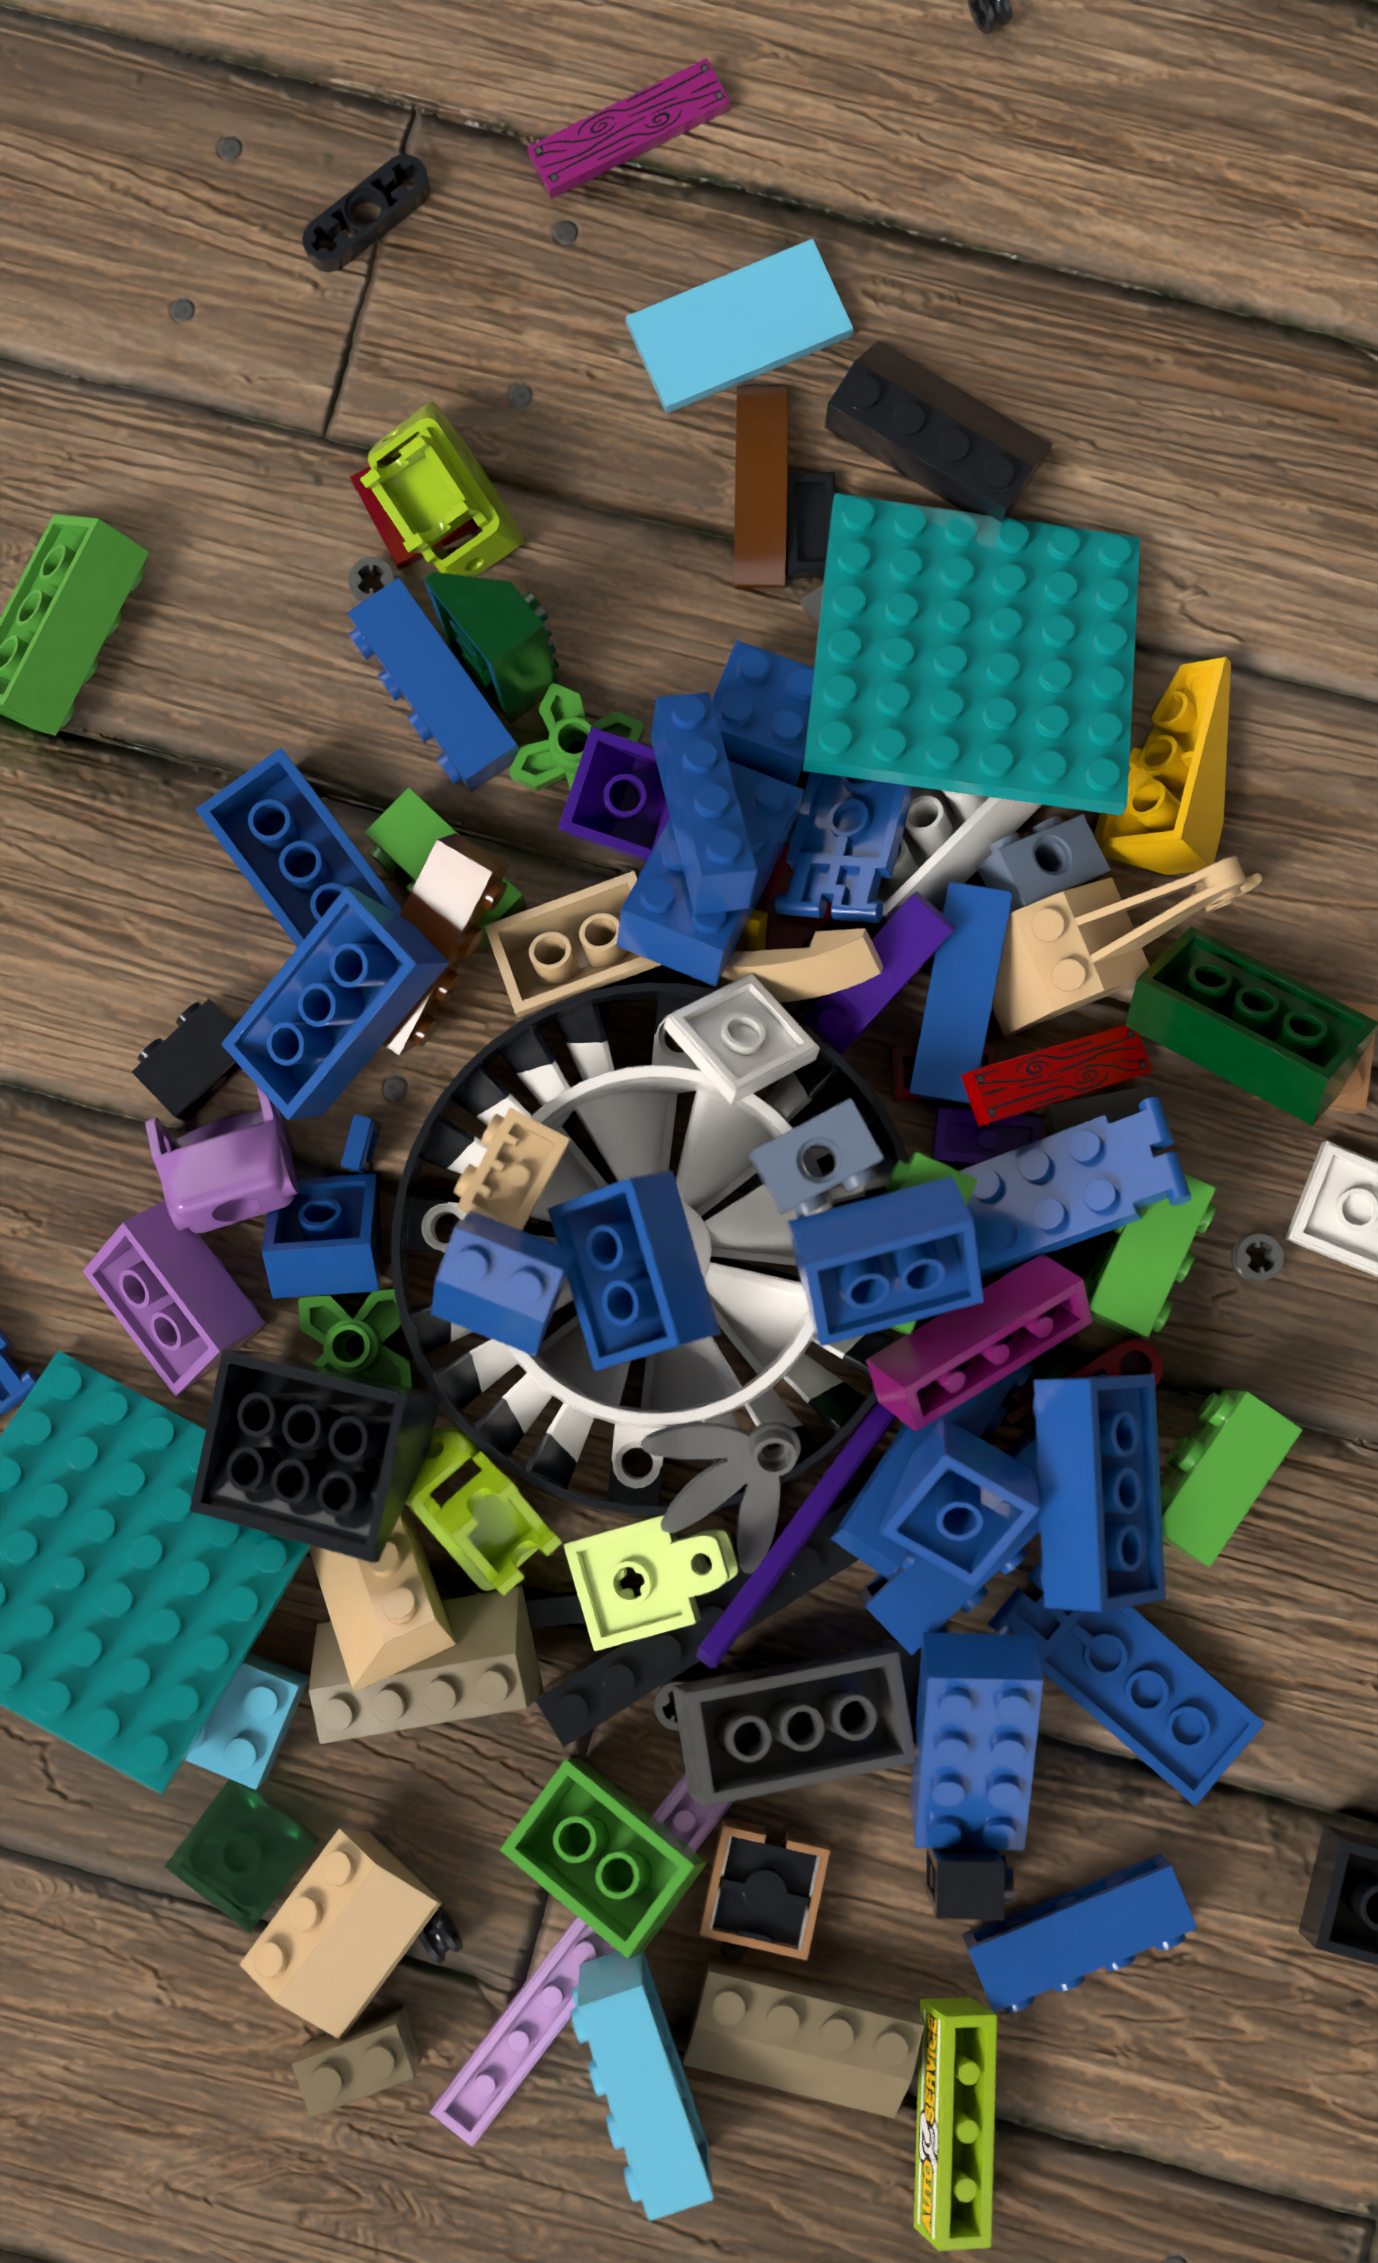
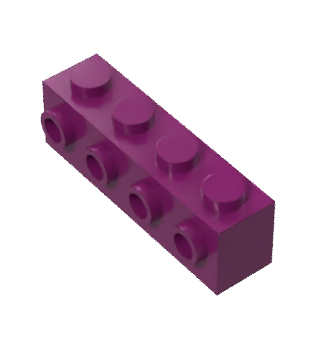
[866,1254,1092,1432]

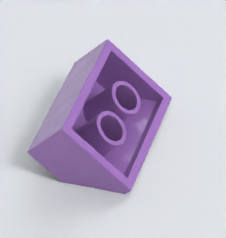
[82,1200,266,1397]

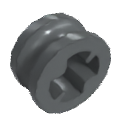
[348,557,396,604]
[1231,1233,1284,1281]
[654,1678,691,1731]

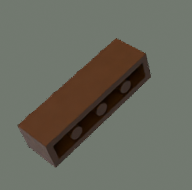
[382,833,510,1055]

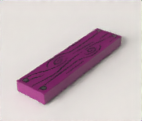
[527,58,730,199]

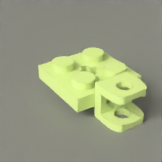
[563,1516,740,1651]

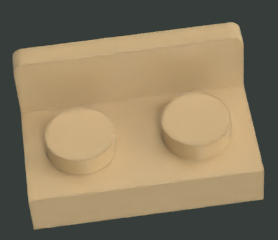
[454,1108,571,1231]

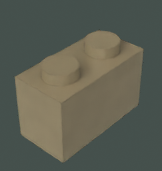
[292,2005,423,2118]

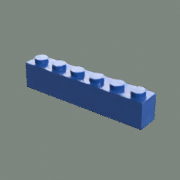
[830,1267,1034,1577]

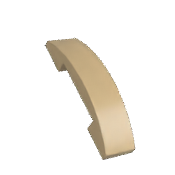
[683,928,883,1002]

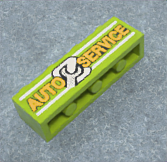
[914,1997,997,2251]

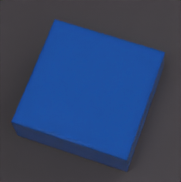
[341,1114,381,1174]

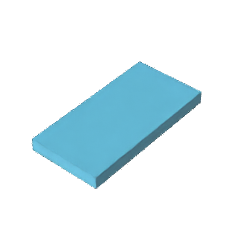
[626,239,853,414]

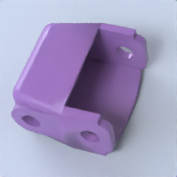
[145,1087,299,1233]

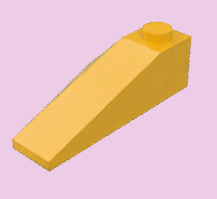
[1094,657,1231,875]

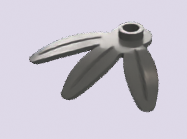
[641,1422,801,1574]

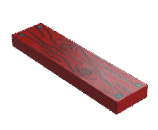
[961,1025,1153,1127]

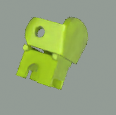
[360,400,525,577]
[405,1427,562,1596]

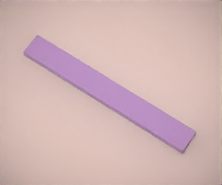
[430,1772,734,2147]

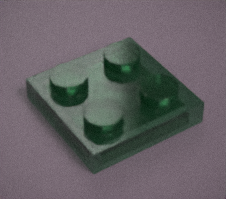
[164,1779,319,1933]

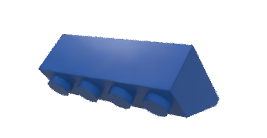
[221,887,449,1120]
[1033,1375,1166,1612]

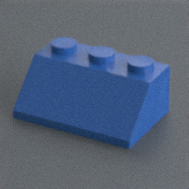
[547,1170,720,1371]
[788,1176,983,1346]

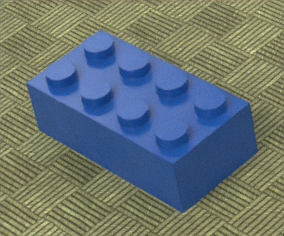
[195,747,402,948]
[617,760,804,986]
[910,1632,1043,1850]

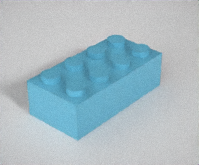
[185,1651,310,1790]
[571,1951,714,2221]

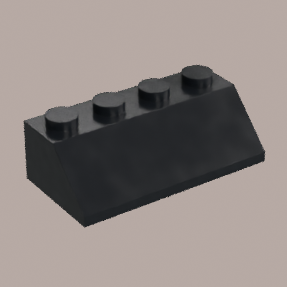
[825,340,1053,522]

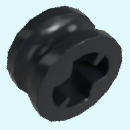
[968,0,1012,35]
[418,1906,463,1964]

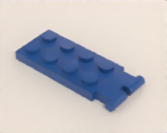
[775,772,915,923]
[960,1097,1192,1278]
[987,1559,1265,1807]

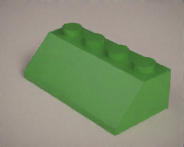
[0,514,149,736]

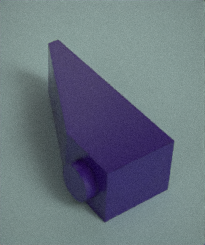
[803,891,956,1054]

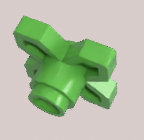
[509,683,645,792]
[298,1289,415,1389]

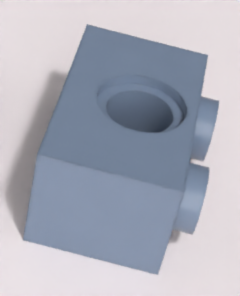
[976,814,1111,913]
[749,1099,884,1218]

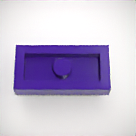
[932,1107,1044,1165]

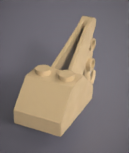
[992,856,1262,1038]

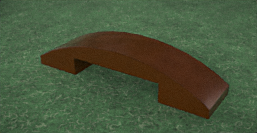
[733,386,788,588]

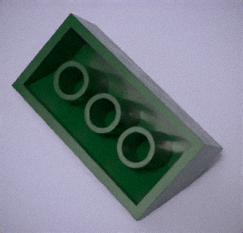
[423,572,559,725]
[1125,926,1378,1126]

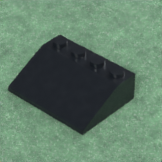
[189,1350,440,1563]

